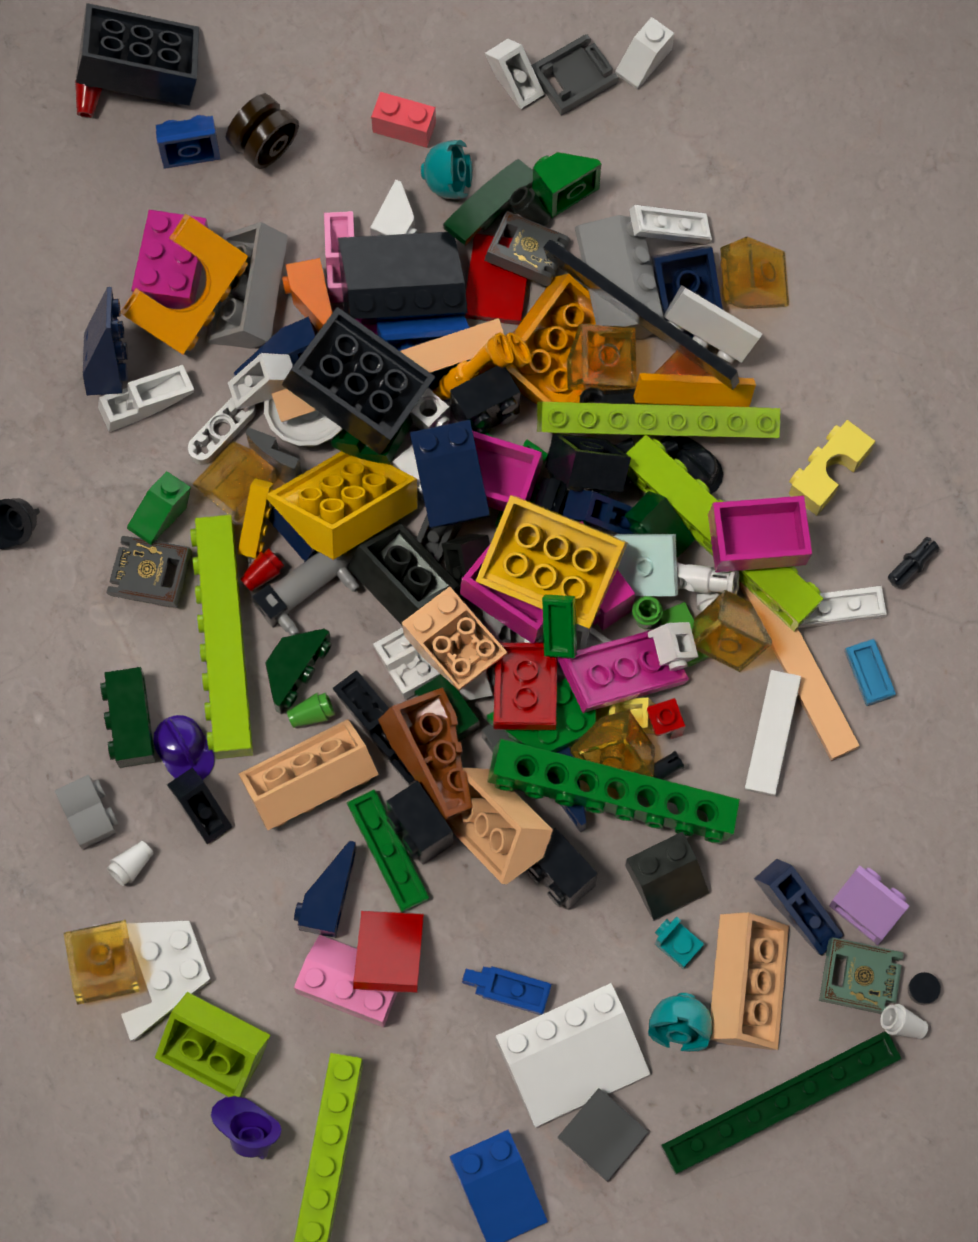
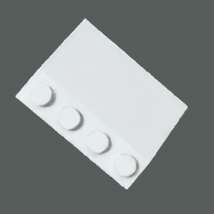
[495,983,650,1128]

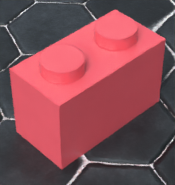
[371,92,436,148]

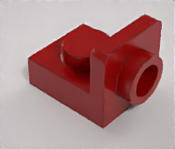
[647,698,685,739]

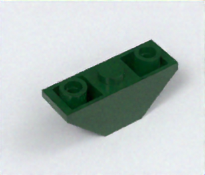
[265,628,332,714]

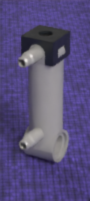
[252,545,359,636]

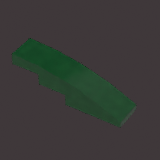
[443,159,533,246]

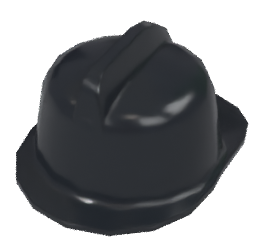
[670,436,723,494]
[0,498,40,549]

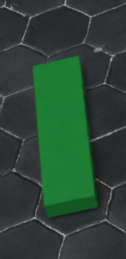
[347,789,429,913]

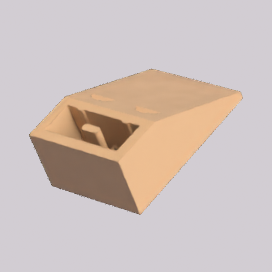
[402,586,508,691]

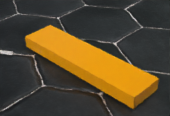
[633,373,756,407]

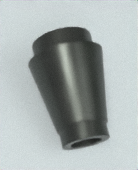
[509,186,551,226]

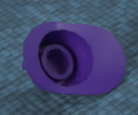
[153,715,214,780]
[211,1096,282,1159]

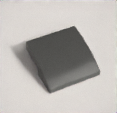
[246,427,302,483]
[558,1088,648,1182]

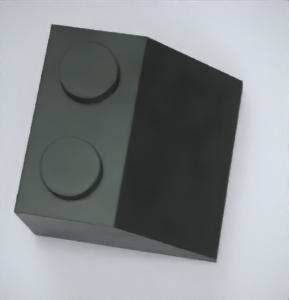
[625,831,709,921]

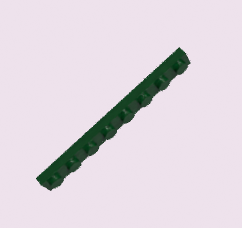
[661,1031,902,1175]

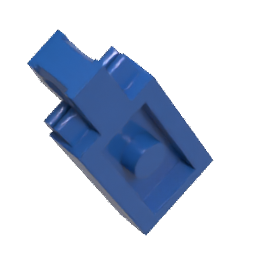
[462,966,552,1015]

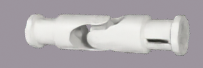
[677,562,740,597]

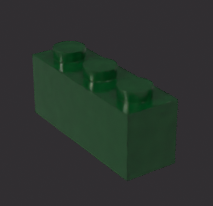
[100,667,156,768]

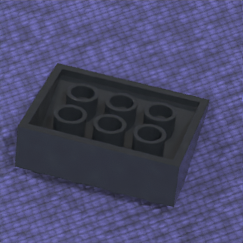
[76,3,199,106]
[337,232,468,325]
[282,307,435,455]

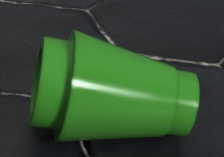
[632,596,663,629]
[287,692,335,728]

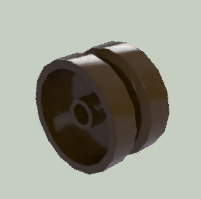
[225,93,299,169]

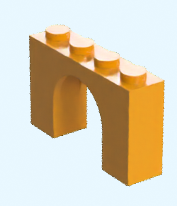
[121,214,248,355]

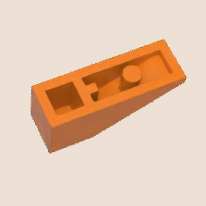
[282,258,332,332]

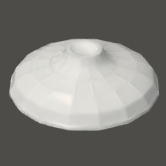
[264,398,343,446]

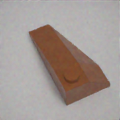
[378,687,472,819]

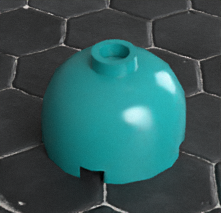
[421,140,472,199]
[648,993,712,1052]

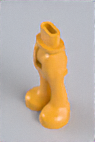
[432,332,531,400]

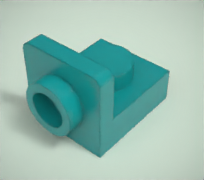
[655,916,704,969]

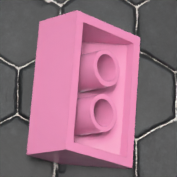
[294,935,398,1028]

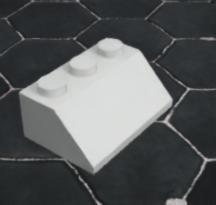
[664,285,763,364]

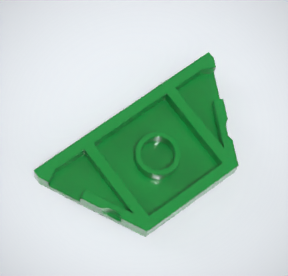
[486,678,596,752]

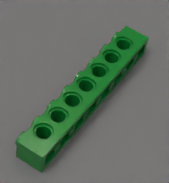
[487,739,740,843]

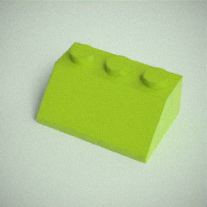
[155,992,271,1097]

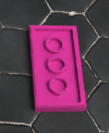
[558,630,689,713]

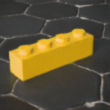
[237,478,274,558]

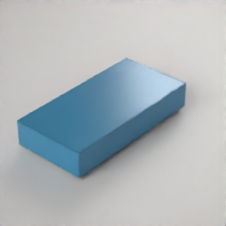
[845,639,896,706]

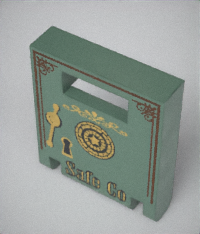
[819,937,904,1014]

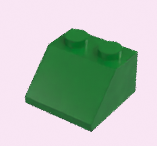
[532,152,602,218]

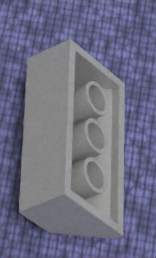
[575,215,664,340]
[206,222,288,348]

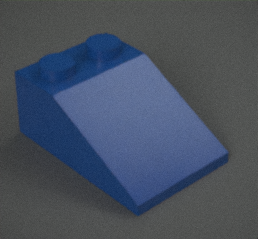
[450,1129,548,1242]

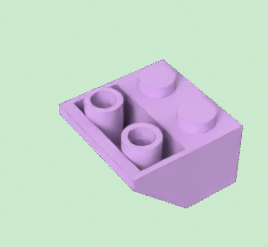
[829,865,909,946]

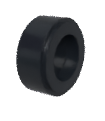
[908,972,941,1005]

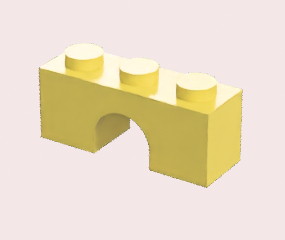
[789,420,875,516]

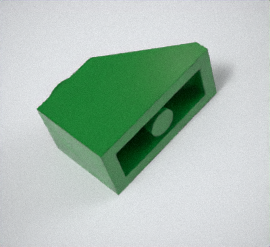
[127,471,191,545]

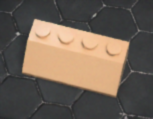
[239,719,379,830]
[445,767,553,884]
[710,912,789,1050]

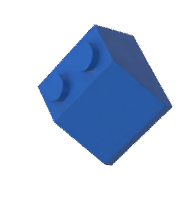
[156,115,221,169]

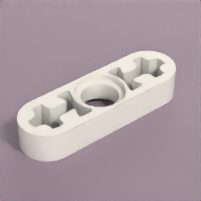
[188,397,256,465]

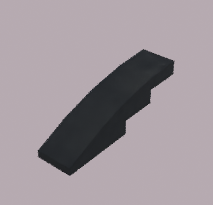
[332,670,416,786]

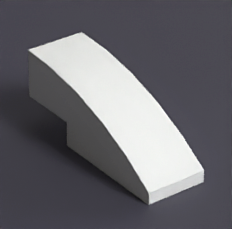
[98,365,194,432]

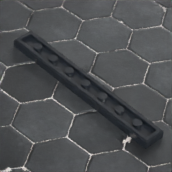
[543,239,739,390]

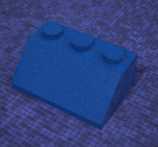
[377,316,470,387]

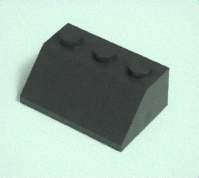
[348,523,460,625]

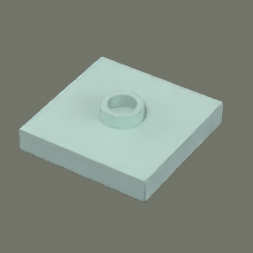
[614,534,678,596]

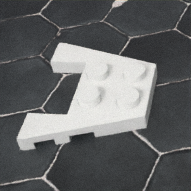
[91,921,211,1042]

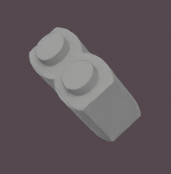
[55,775,118,849]

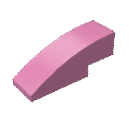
[324,211,355,303]

